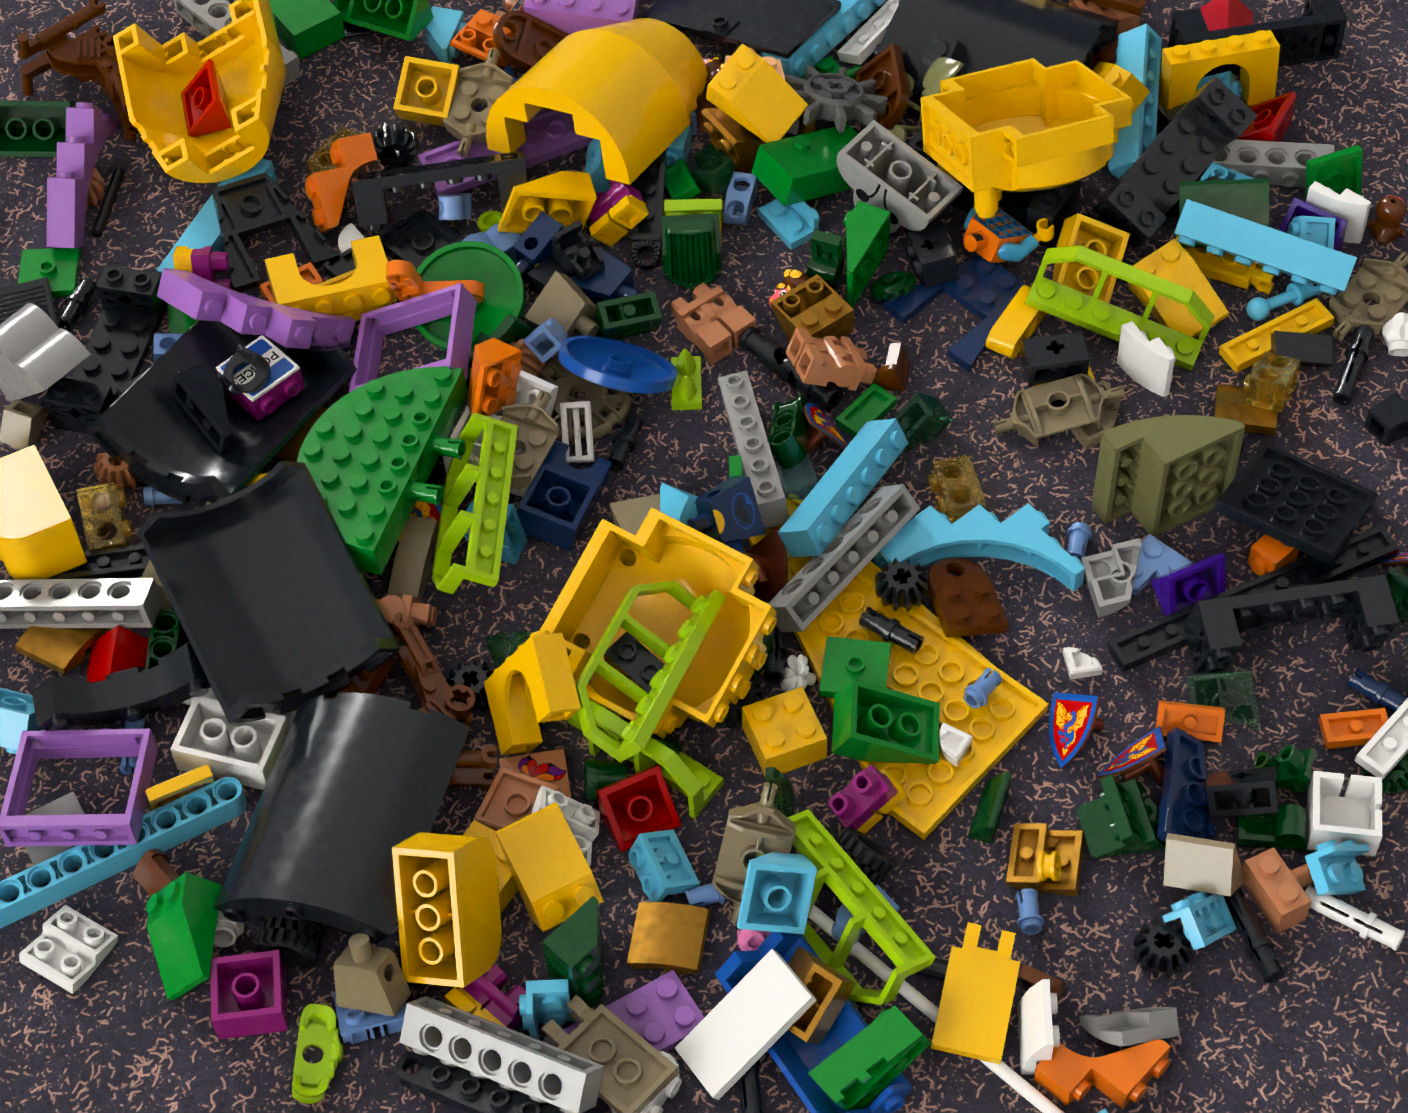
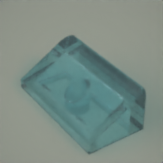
[774,451,818,500]

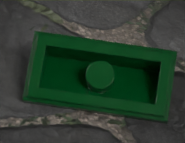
[968,771,1011,844]

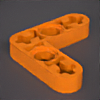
[386,260,484,303]

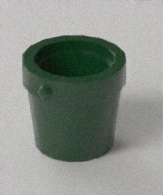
[584,759,626,802]

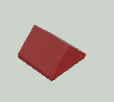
[1200,0,1253,31]
[181,59,231,137]
[1237,91,1297,142]
[87,625,149,683]
[597,764,681,852]

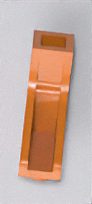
[305,132,378,233]
[1034,1039,1171,1109]

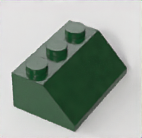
[0,100,79,157]
[1179,179,1269,248]
[542,896,604,1008]

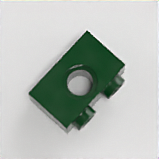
[594,291,662,339]

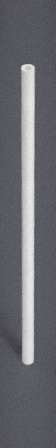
[808,905,1064,1113]

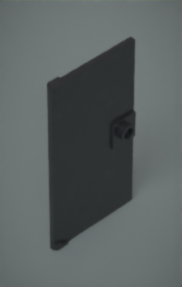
[641,0,842,58]

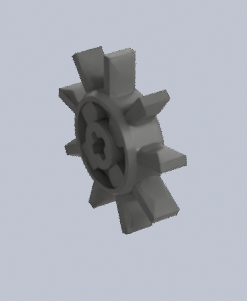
[785,65,888,133]

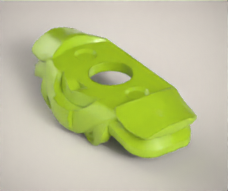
[292,1004,344,1104]

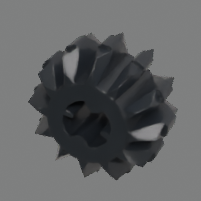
[372,121,419,169]
[875,558,928,612]
[446,659,494,713]
[1133,918,1192,979]

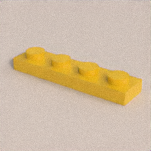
[1219,298,1335,373]

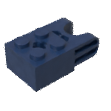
[517,440,612,551]

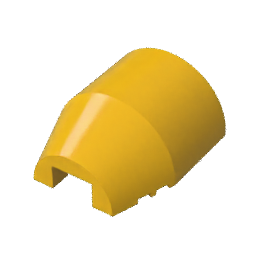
[113,0,286,183]
[486,18,708,185]

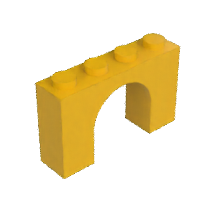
[1159,30,1280,111]
[265,235,397,315]
[484,630,581,756]

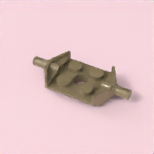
[443,48,514,158]
[1328,252,1408,341]
[993,373,1125,446]
[473,390,560,490]
[712,782,796,925]

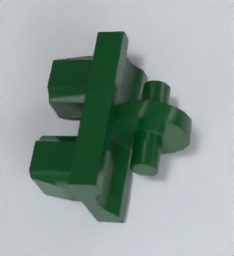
[1253,744,1318,794]

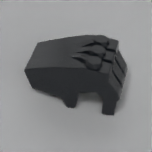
[551,220,605,282]

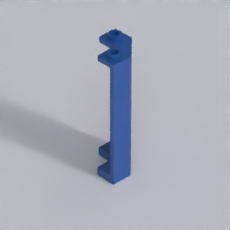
[715,932,913,1113]

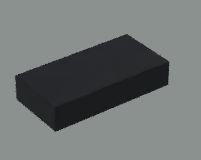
[1271,331,1333,367]

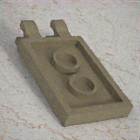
[542,995,679,1113]

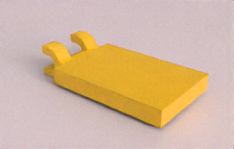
[1176,236,1282,295]
[931,922,1020,1065]

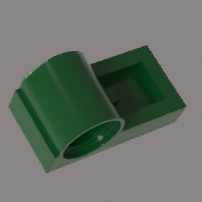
[806,229,844,287]
[1237,804,1307,851]

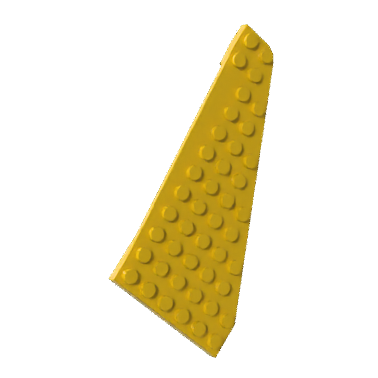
[747,484,1049,840]

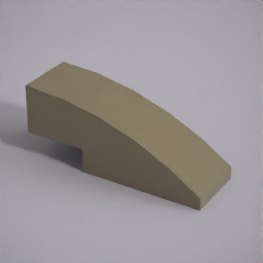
[387,516,438,599]

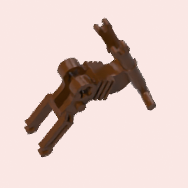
[17,0,139,141]
[393,612,498,791]

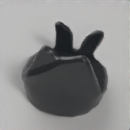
[217,345,271,395]

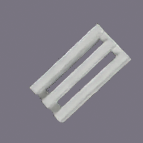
[560,401,595,464]

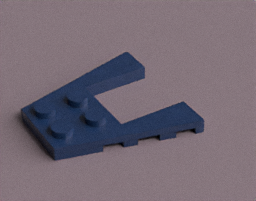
[883,255,1027,372]

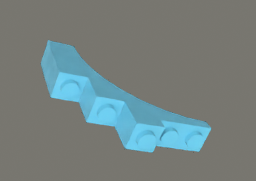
[874,503,1085,592]

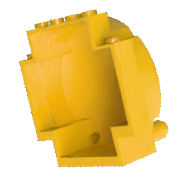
[921,58,1134,218]
[540,507,777,739]

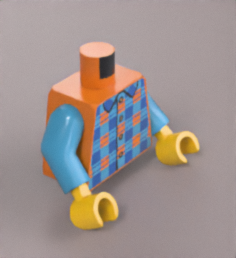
[963,190,1054,263]

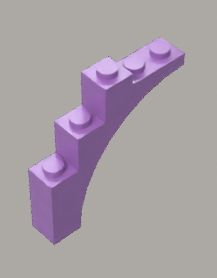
[46,102,119,248]
[157,268,356,349]

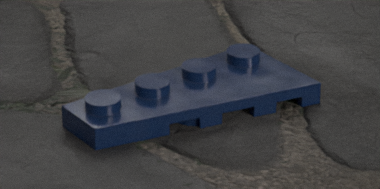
[1157,727,1215,842]

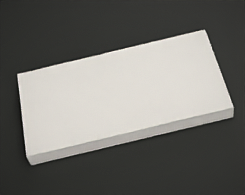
[675,949,817,1100]

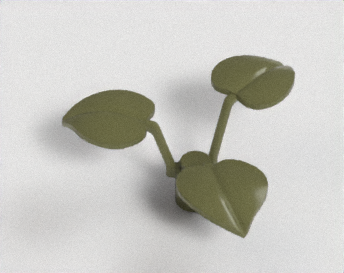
[886,57,964,143]

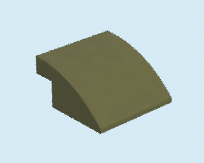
[1091,415,1246,537]

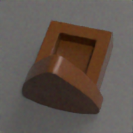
[869,343,910,391]
[132,848,180,897]
[1018,964,1066,1016]

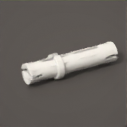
[1305,885,1406,951]

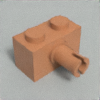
[1242,847,1314,934]

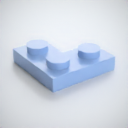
[1132,534,1193,596]

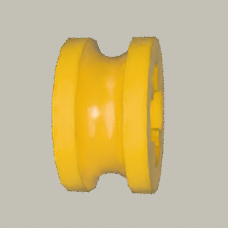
[1037,851,1061,881]

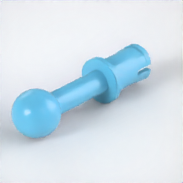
[1246,282,1322,321]

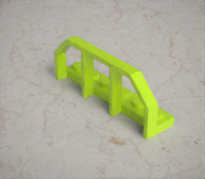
[1025,245,1215,370]
[431,412,518,594]
[575,580,726,763]
[541,699,724,819]
[757,809,936,1005]

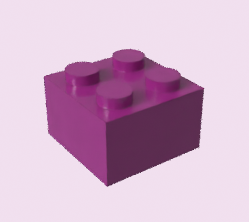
[210,950,288,1039]

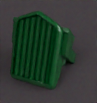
[661,213,722,291]
[1077,774,1166,860]

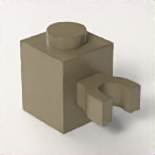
[0,399,48,450]

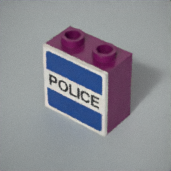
[215,335,305,421]

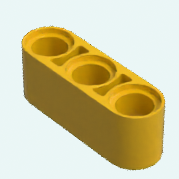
[985,284,1046,360]

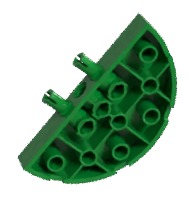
[297,366,468,575]

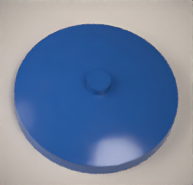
[558,336,678,394]

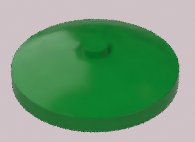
[416,241,525,351]

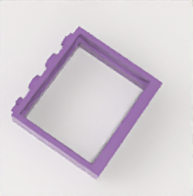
[349,283,477,393]
[0,728,158,847]

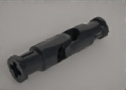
[738,326,843,412]

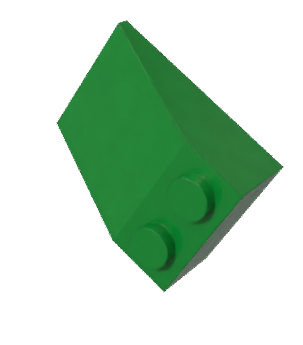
[843,201,890,308]
[832,679,940,764]
[146,872,222,1000]

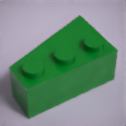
[808,1005,932,1111]

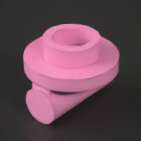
[737,929,771,951]

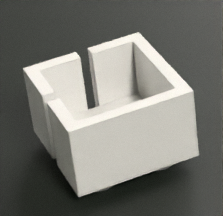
[1307,771,1382,856]

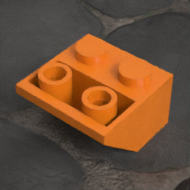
[450,9,515,68]
[467,338,522,416]

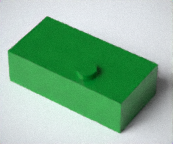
[269,0,346,60]
[751,123,858,206]

